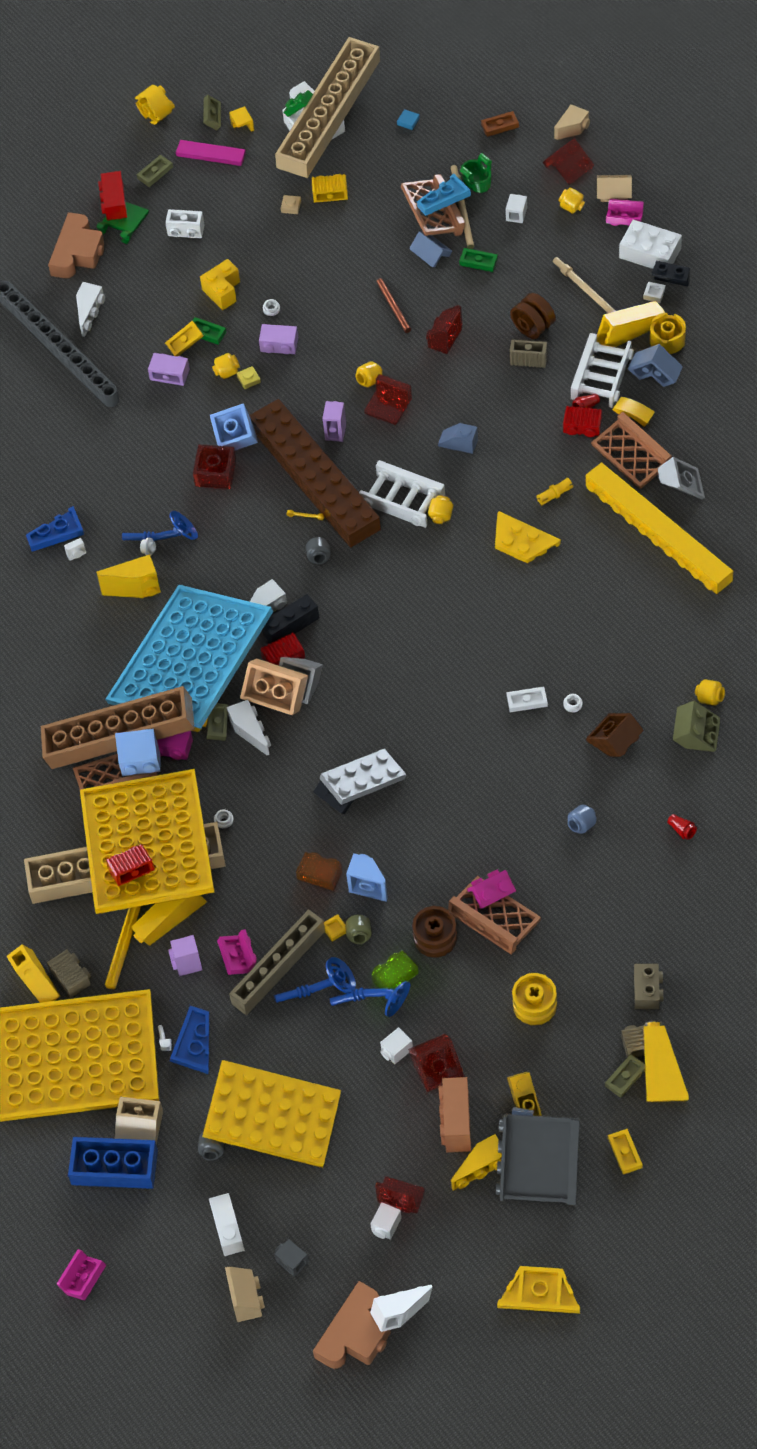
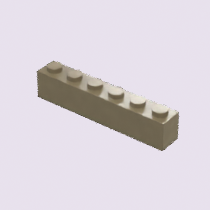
[229,909,325,1016]

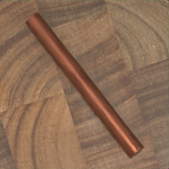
[376,279,411,333]

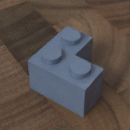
[628,344,683,387]

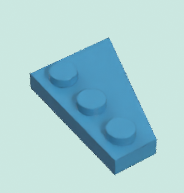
[417,174,471,216]

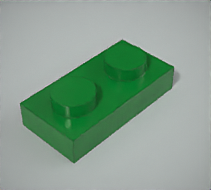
[283,90,313,117]
[459,248,498,272]
[192,317,226,345]

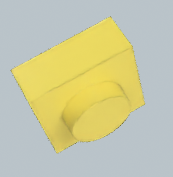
[237,366,261,389]

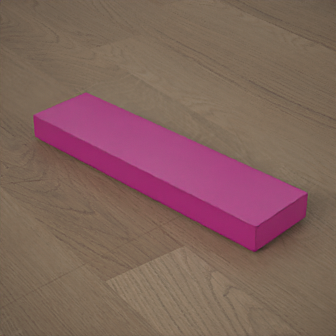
[176,140,246,166]

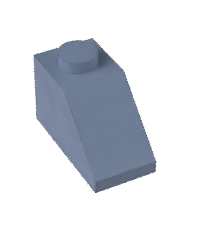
[438,423,478,454]

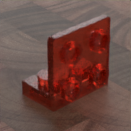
[542,138,594,185]
[364,374,412,425]
[375,1176,425,1214]

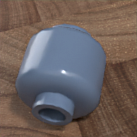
[568,805,596,834]

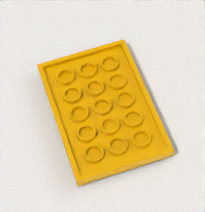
[202,1060,341,1168]

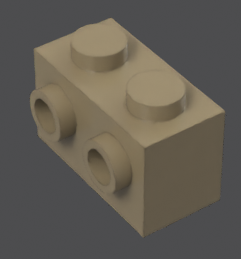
[634,964,663,1009]

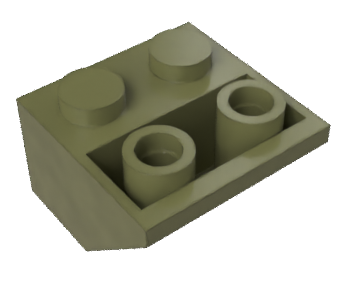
[673,701,720,752]

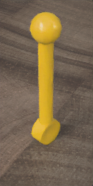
[286,510,324,520]

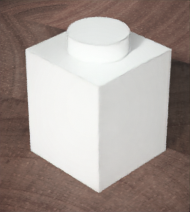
[506,194,527,223]
[380,1027,413,1064]
[371,1202,401,1240]

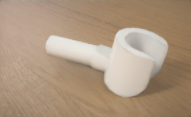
[158,1025,172,1051]

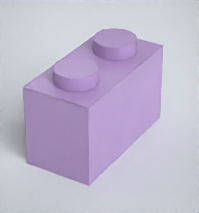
[259,324,298,354]
[148,353,190,386]
[322,401,346,442]
[168,935,202,976]

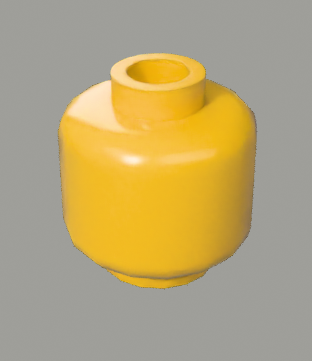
[558,188,585,214]
[212,353,240,379]
[356,361,382,387]
[428,495,454,524]
[695,679,725,706]

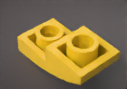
[612,397,655,427]

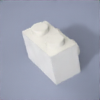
[166,209,204,238]

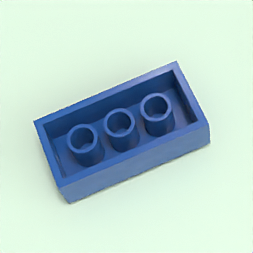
[68,1137,158,1189]

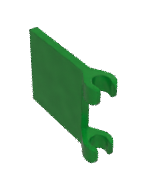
[96,202,149,244]

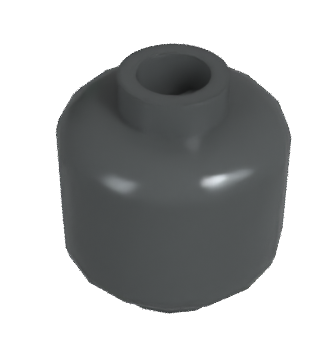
[306,537,331,564]
[197,1131,225,1161]

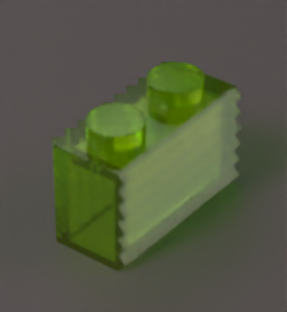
[371,950,419,989]

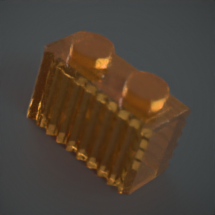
[296,852,342,891]

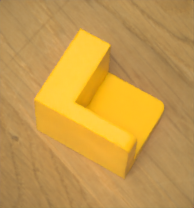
[229,106,254,132]

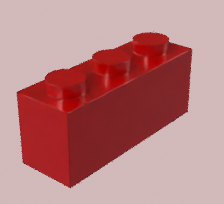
[98,171,127,221]

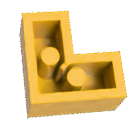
[200,259,240,310]

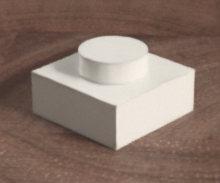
[643,282,665,303]
[64,538,86,561]

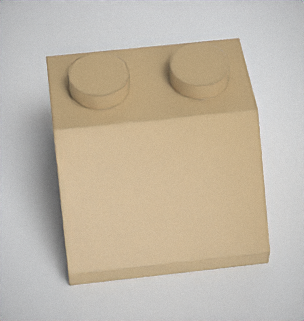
[597,175,632,202]
[225,1267,265,1322]

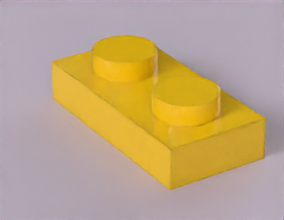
[165,321,204,357]
[608,1129,643,1175]

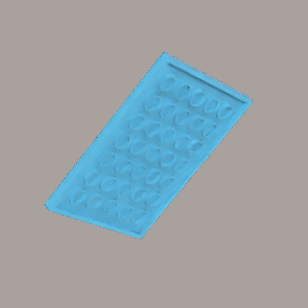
[106,585,273,729]

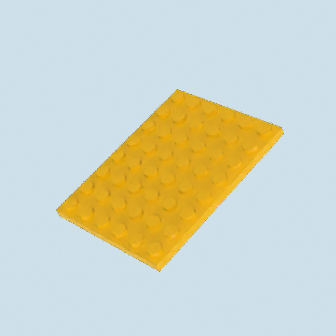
[80,769,214,914]
[0,989,159,1122]

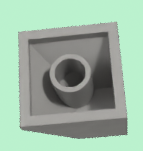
[657,457,705,500]
[279,657,323,704]

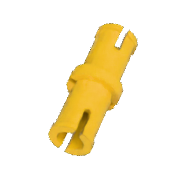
[536,478,573,506]

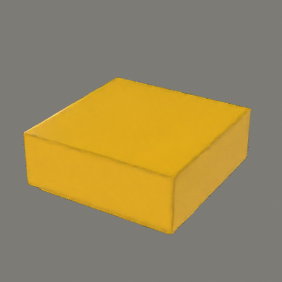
[324,914,346,942]

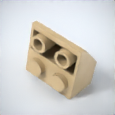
[115,1097,163,1144]

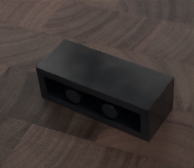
[262,594,320,644]

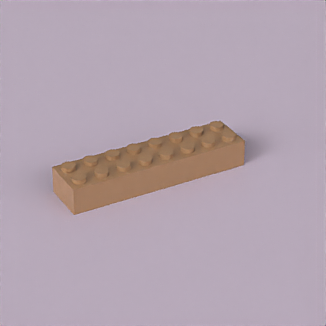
[41,686,195,769]

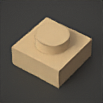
[281,195,301,214]

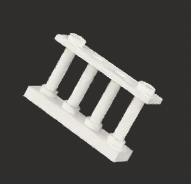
[571,333,634,408]
[359,460,445,528]

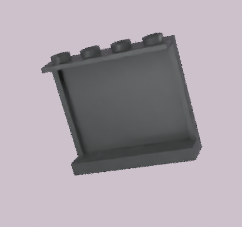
[496,1114,580,1205]

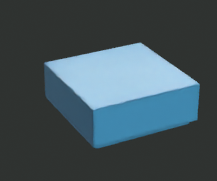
[397,109,420,130]

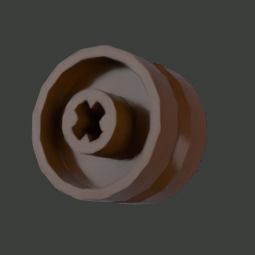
[510,293,556,339]
[412,906,457,958]

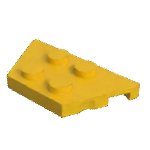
[495,511,561,563]
[497,1266,580,1314]

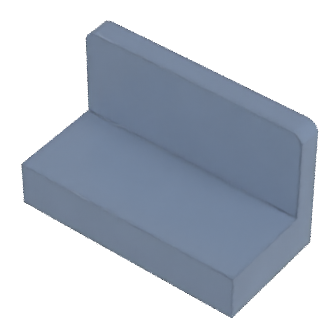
[410,231,452,267]

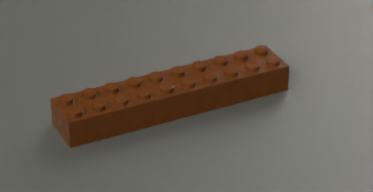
[249,399,381,548]

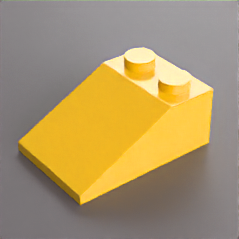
[96,554,161,598]

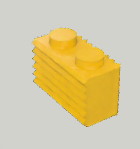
[312,174,348,203]

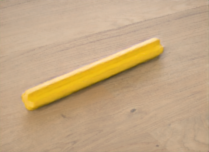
[105,906,141,990]

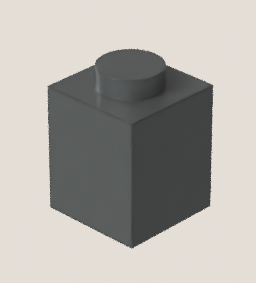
[274,1239,309,1277]

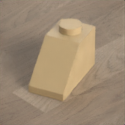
[554,105,590,140]

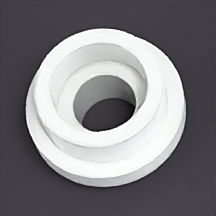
[263,299,280,316]
[140,538,156,556]
[563,694,583,712]
[214,809,234,828]

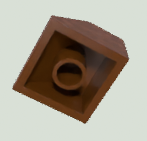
[586,713,644,757]

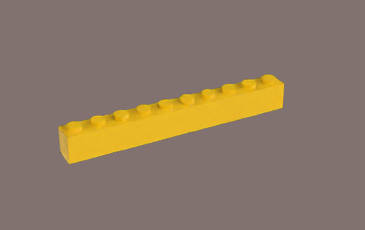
[586,462,733,594]

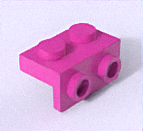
[606,199,644,226]
[467,869,516,909]
[217,930,257,975]
[57,1249,106,1301]

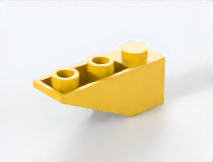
[7,945,60,1003]
[507,1072,542,1116]
[451,1134,502,1191]

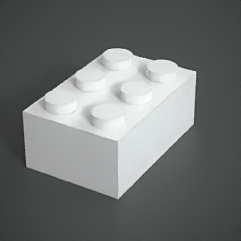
[619,220,682,269]

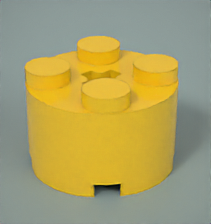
[135,85,175,125]
[650,313,686,354]

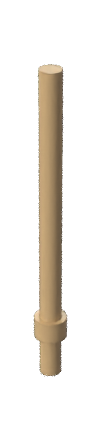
[451,165,474,249]
[553,257,616,313]

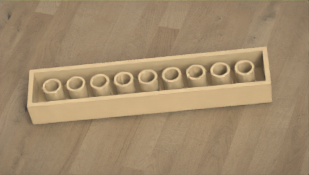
[275,37,380,178]
[24,822,226,904]

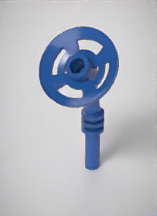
[122,511,198,542]
[274,957,356,1003]
[330,981,410,1017]

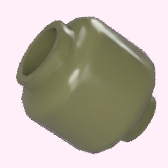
[345,915,372,944]

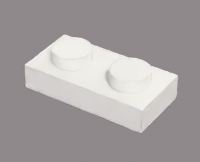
[506,687,548,712]

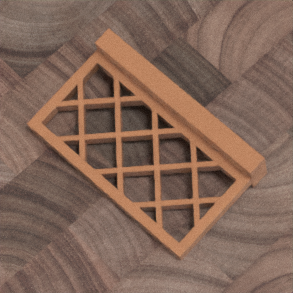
[401,174,465,236]
[591,412,672,489]
[73,754,157,789]
[448,876,541,955]

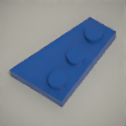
[26,506,84,552]
[170,1005,209,1074]

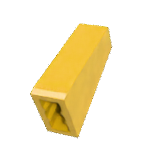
[597,301,665,347]
[131,895,207,946]
[643,1022,689,1102]

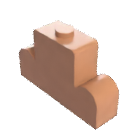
[48,212,104,278]
[313,1281,391,1369]

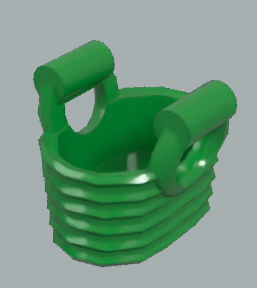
[460,153,492,193]

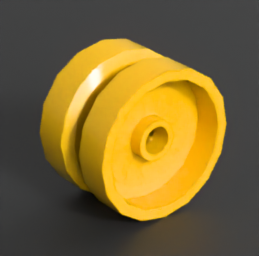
[512,973,557,1025]

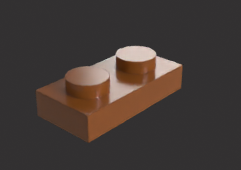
[481,111,519,137]

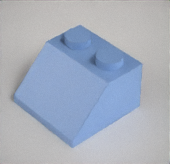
[210,404,258,454]
[115,729,161,776]
[346,853,388,902]

